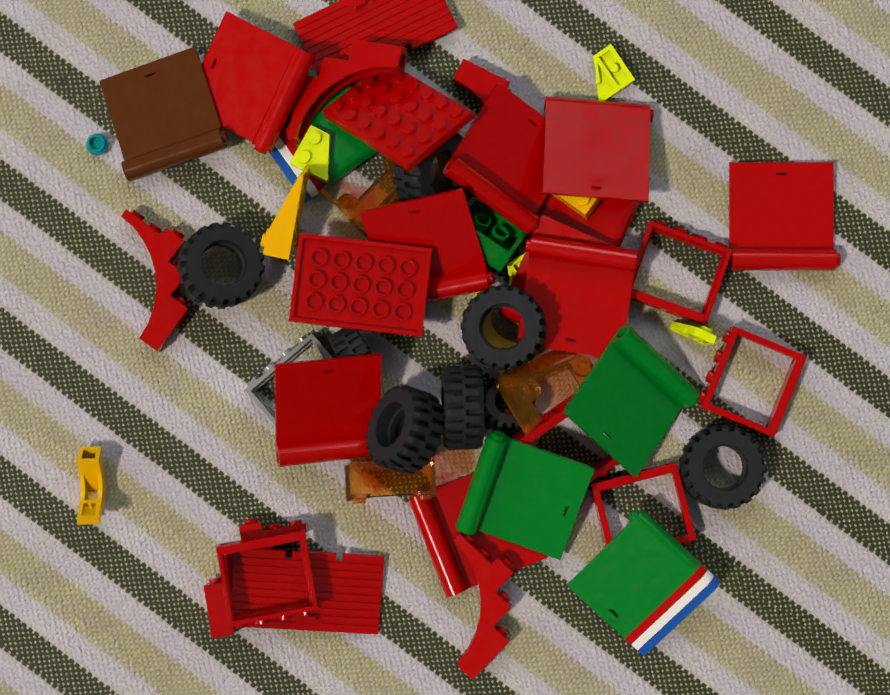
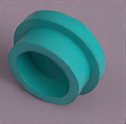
[86,134,108,155]

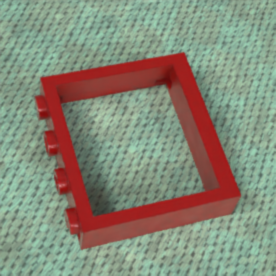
[630,220,732,326]
[698,326,807,438]
[512,393,620,487]
[590,462,696,547]
[215,528,318,628]

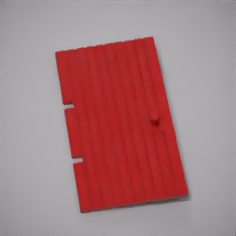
[293,0,458,75]
[228,548,384,634]

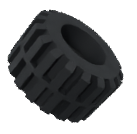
[329,328,372,358]
[483,377,536,438]

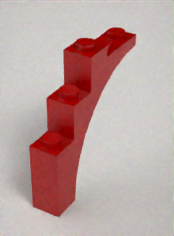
[286,40,408,145]
[453,59,511,106]
[121,209,191,352]
[204,518,309,638]
[453,531,514,680]

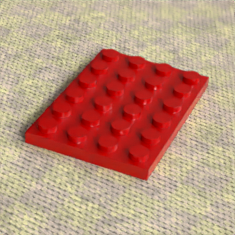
[322,71,474,171]
[289,233,432,337]

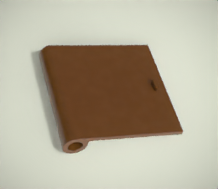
[99,47,230,182]

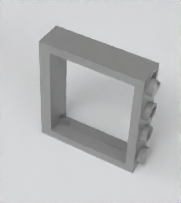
[245,333,333,425]

